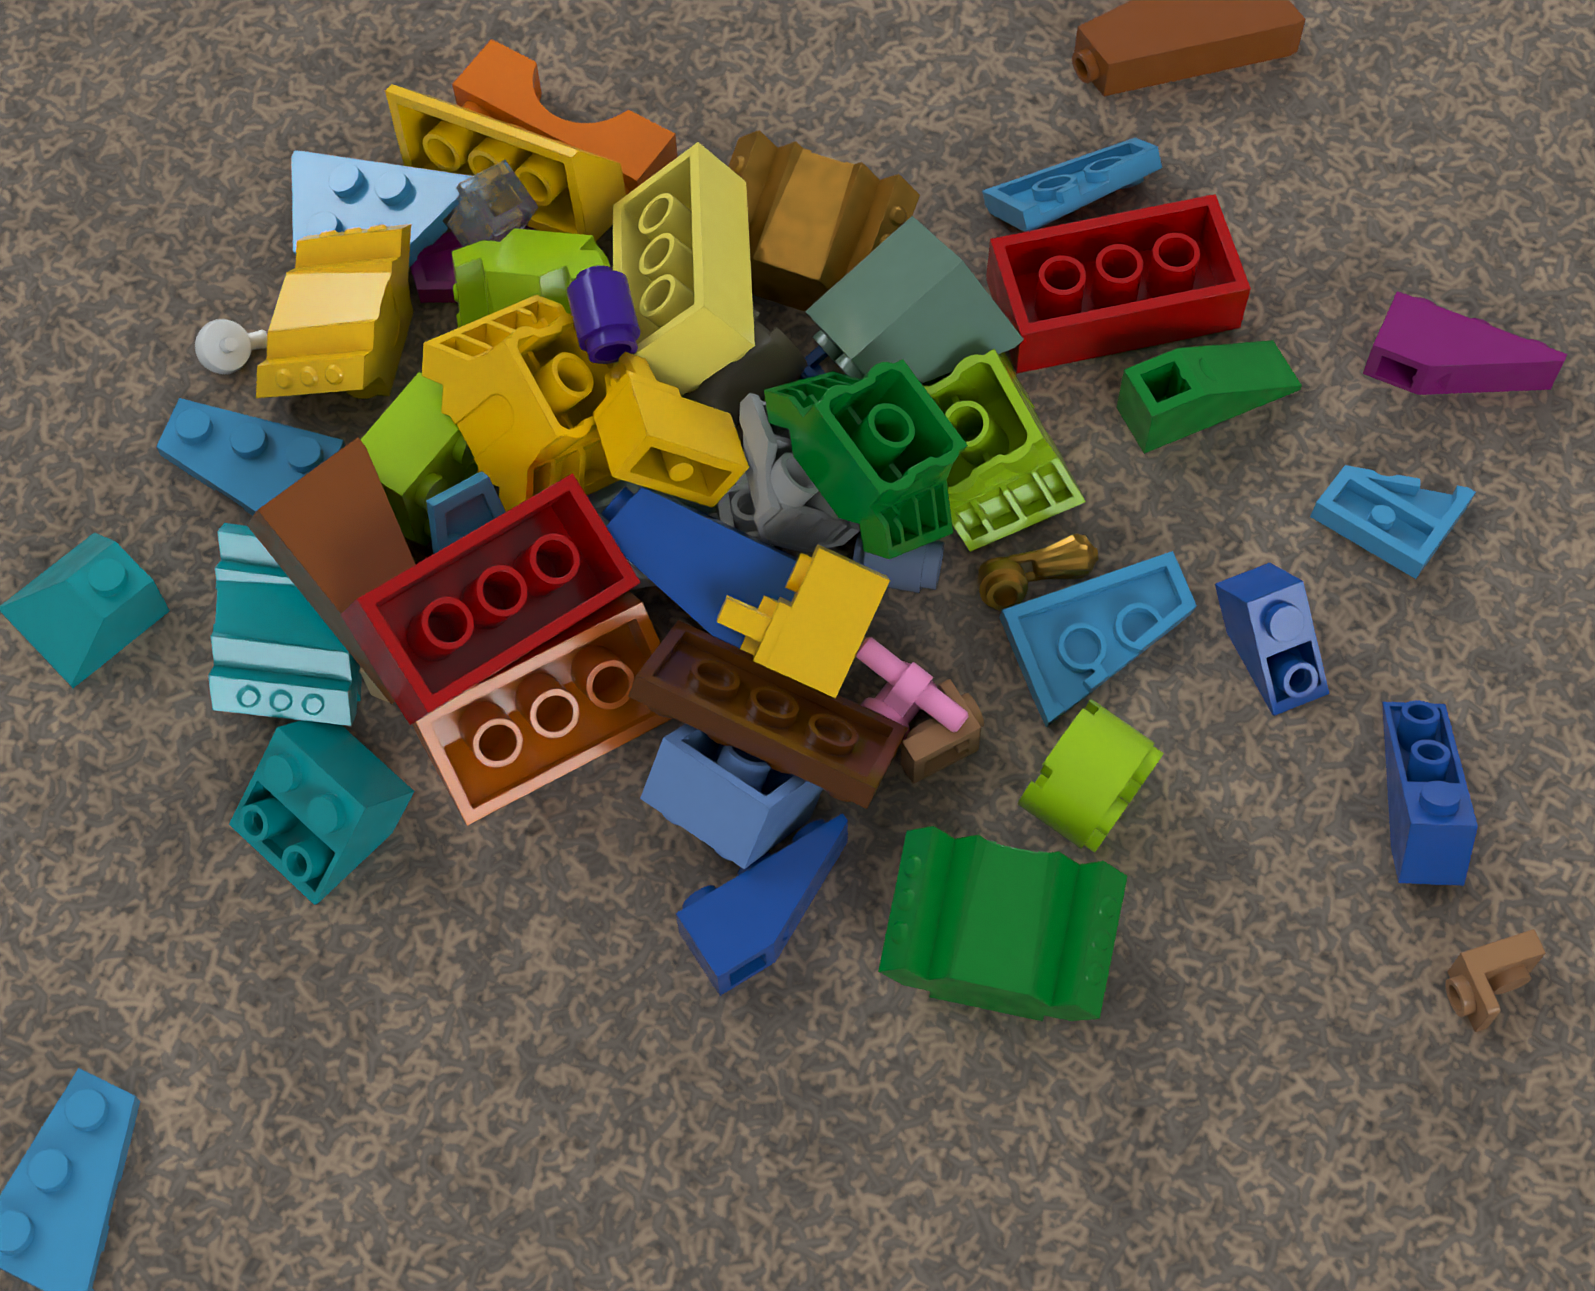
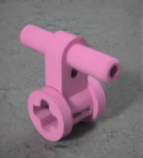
[856,637,969,744]

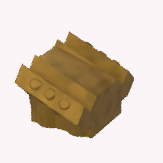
[728,130,920,312]

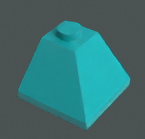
[0,532,170,688]

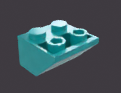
[229,720,415,905]

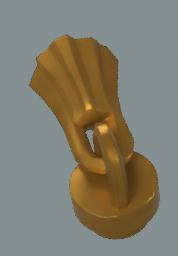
[977,533,1099,611]

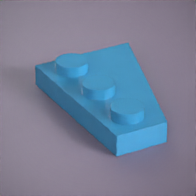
[982,138,1162,232]
[156,398,346,516]
[999,551,1197,727]

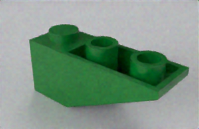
[1116,340,1302,454]

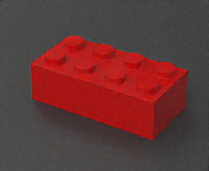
[986,194,1251,374]
[341,473,641,725]

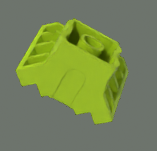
[452,228,610,328]
[922,349,1086,552]

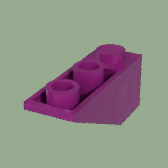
[1363,291,1567,395]

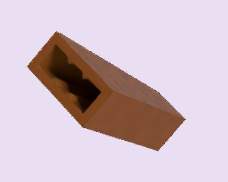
[1072,0,1306,96]
[247,437,416,704]

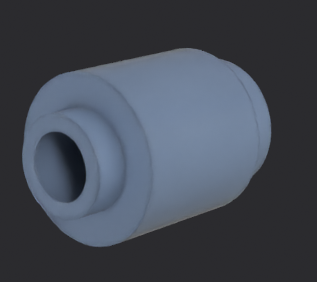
[853,533,945,593]

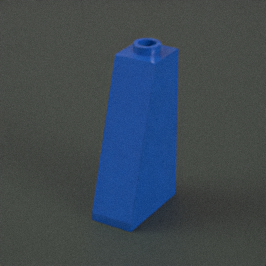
[601,486,798,648]

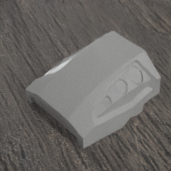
[739,393,860,553]

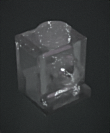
[447,160,538,247]

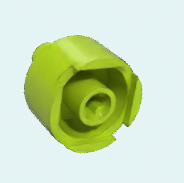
[1017,699,1164,853]

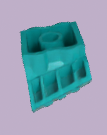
[208,523,362,726]

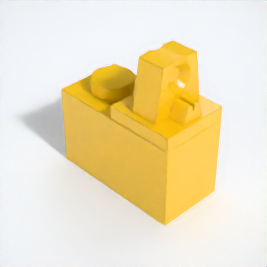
[593,352,749,508]
[716,544,890,698]

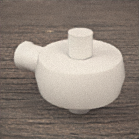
[195,319,267,374]

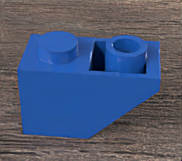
[1215,563,1330,716]

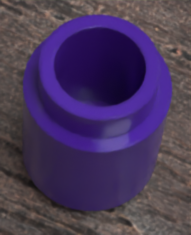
[566,265,640,364]

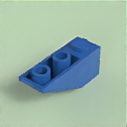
[1382,700,1478,886]
[676,813,848,996]

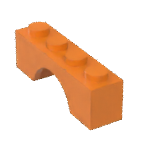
[452,39,678,195]

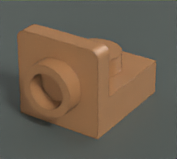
[901,679,984,784]
[1445,929,1546,1032]

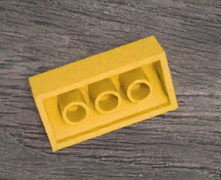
[385,84,626,241]

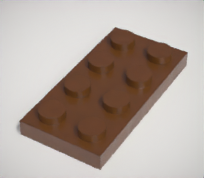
[628,620,908,809]

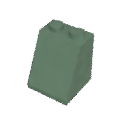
[805,216,1024,384]

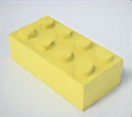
[613,142,755,396]

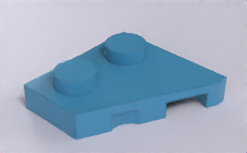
[1310,465,1476,579]

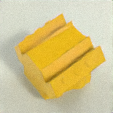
[256,224,414,399]
[422,294,620,512]

